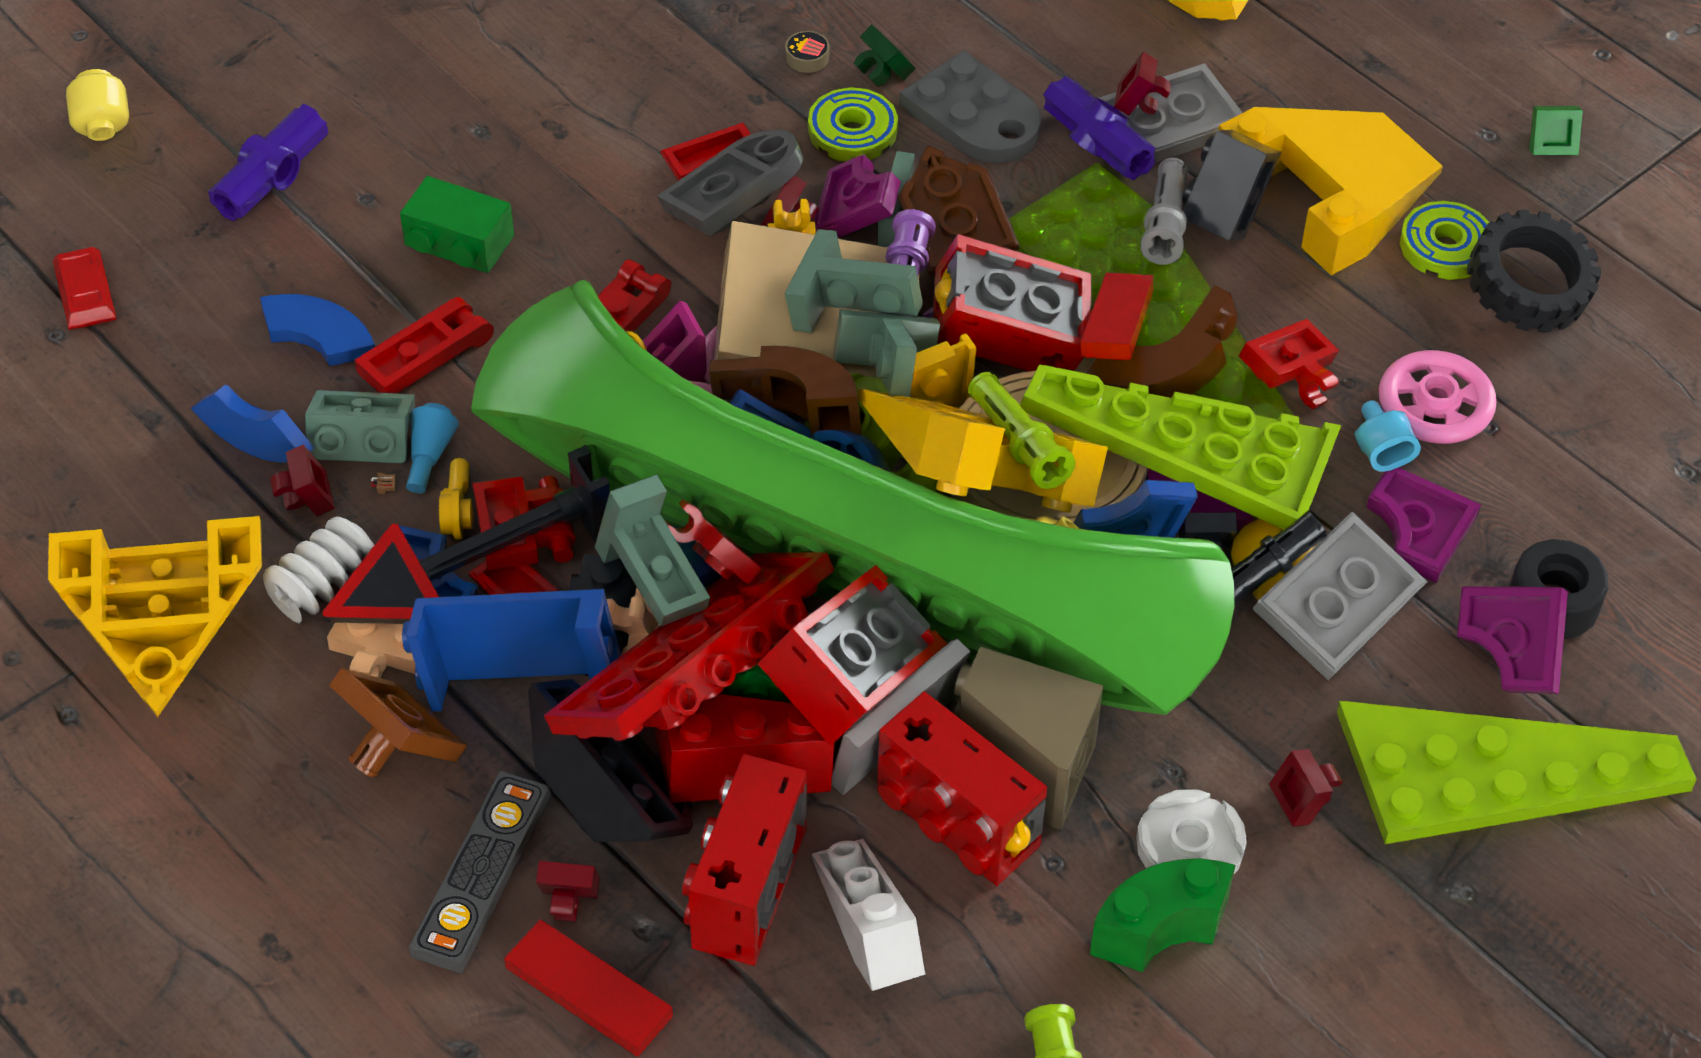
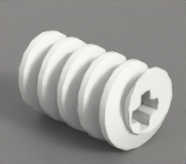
[263,516,374,624]

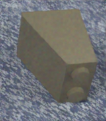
[954,646,1103,830]

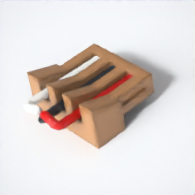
[371,472,396,494]

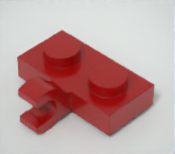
[1238,319,1339,409]
[664,499,762,584]

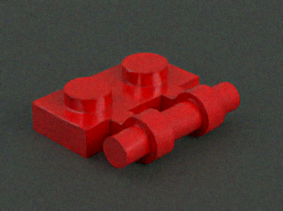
[472,476,576,571]

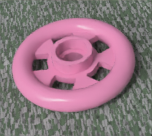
[1379,350,1496,444]

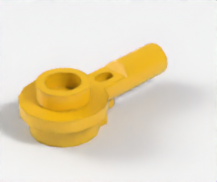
[439,458,473,540]

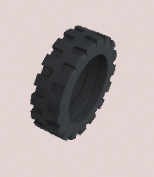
[1467,209,1601,333]

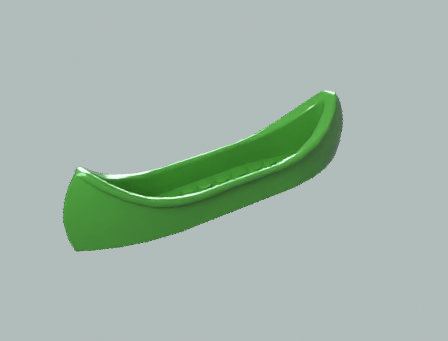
[471,280,1234,715]

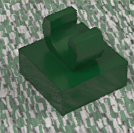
[854,24,916,87]

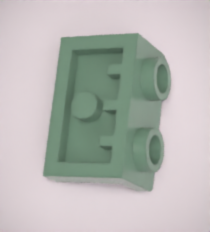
[305,390,415,463]

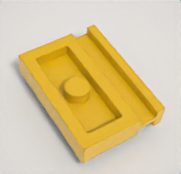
[910,333,976,408]

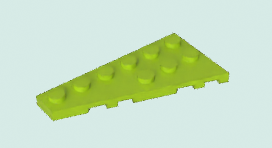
[1020,364,1341,529]
[1336,701,1697,844]

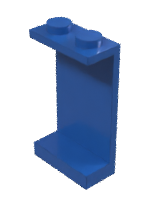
[402,589,621,711]

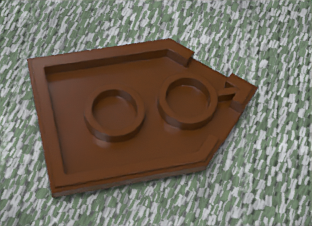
[898,145,1019,277]

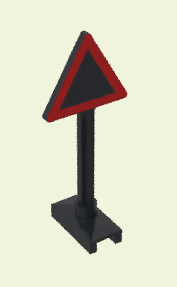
[322,445,610,624]

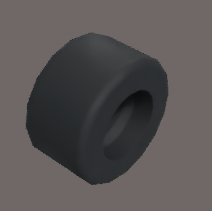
[1509,539,1608,639]

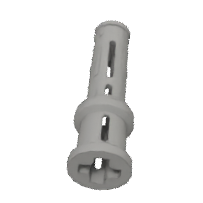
[1141,158,1188,265]

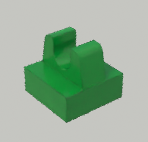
[1529,106,1583,155]

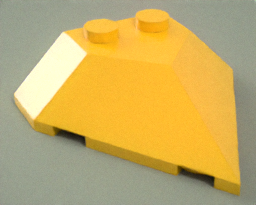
[48,516,262,718]

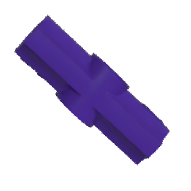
[1043,76,1156,181]
[208,104,329,222]

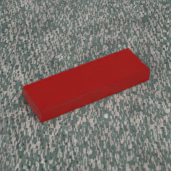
[1081,272,1154,360]
[504,919,673,1057]

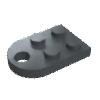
[899,50,1041,163]
[657,129,803,237]

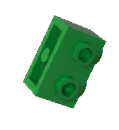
[400,175,514,274]

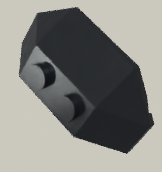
[528,679,693,842]

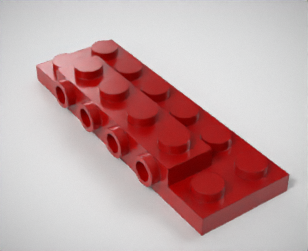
[544,552,834,741]

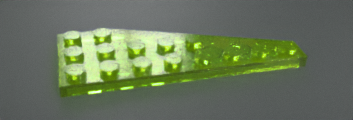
[1009,162,1294,419]

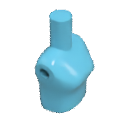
[1354,400,1421,472]

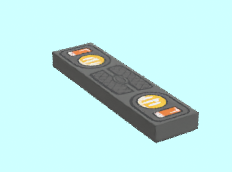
[409,771,551,974]

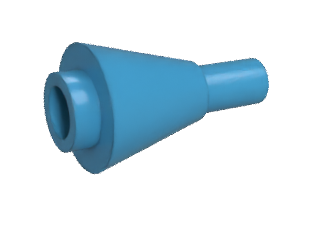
[406,403,459,494]

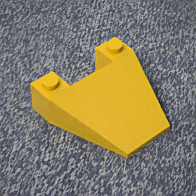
[1218,107,1443,276]
[858,388,1108,513]

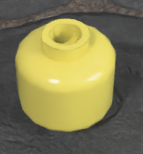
[66,69,129,141]

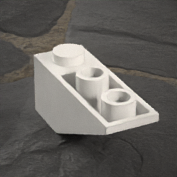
[812,839,925,991]

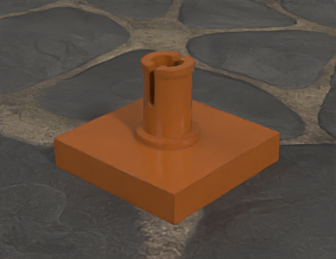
[329,668,468,778]

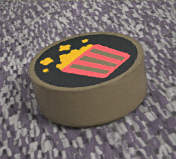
[785,31,830,73]

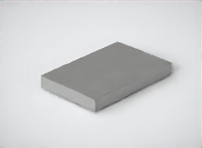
[1099,63,1243,163]
[1252,512,1428,681]
[831,639,970,795]

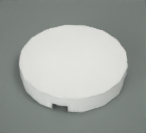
[1136,789,1247,874]

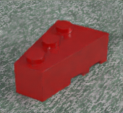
[655,694,834,803]

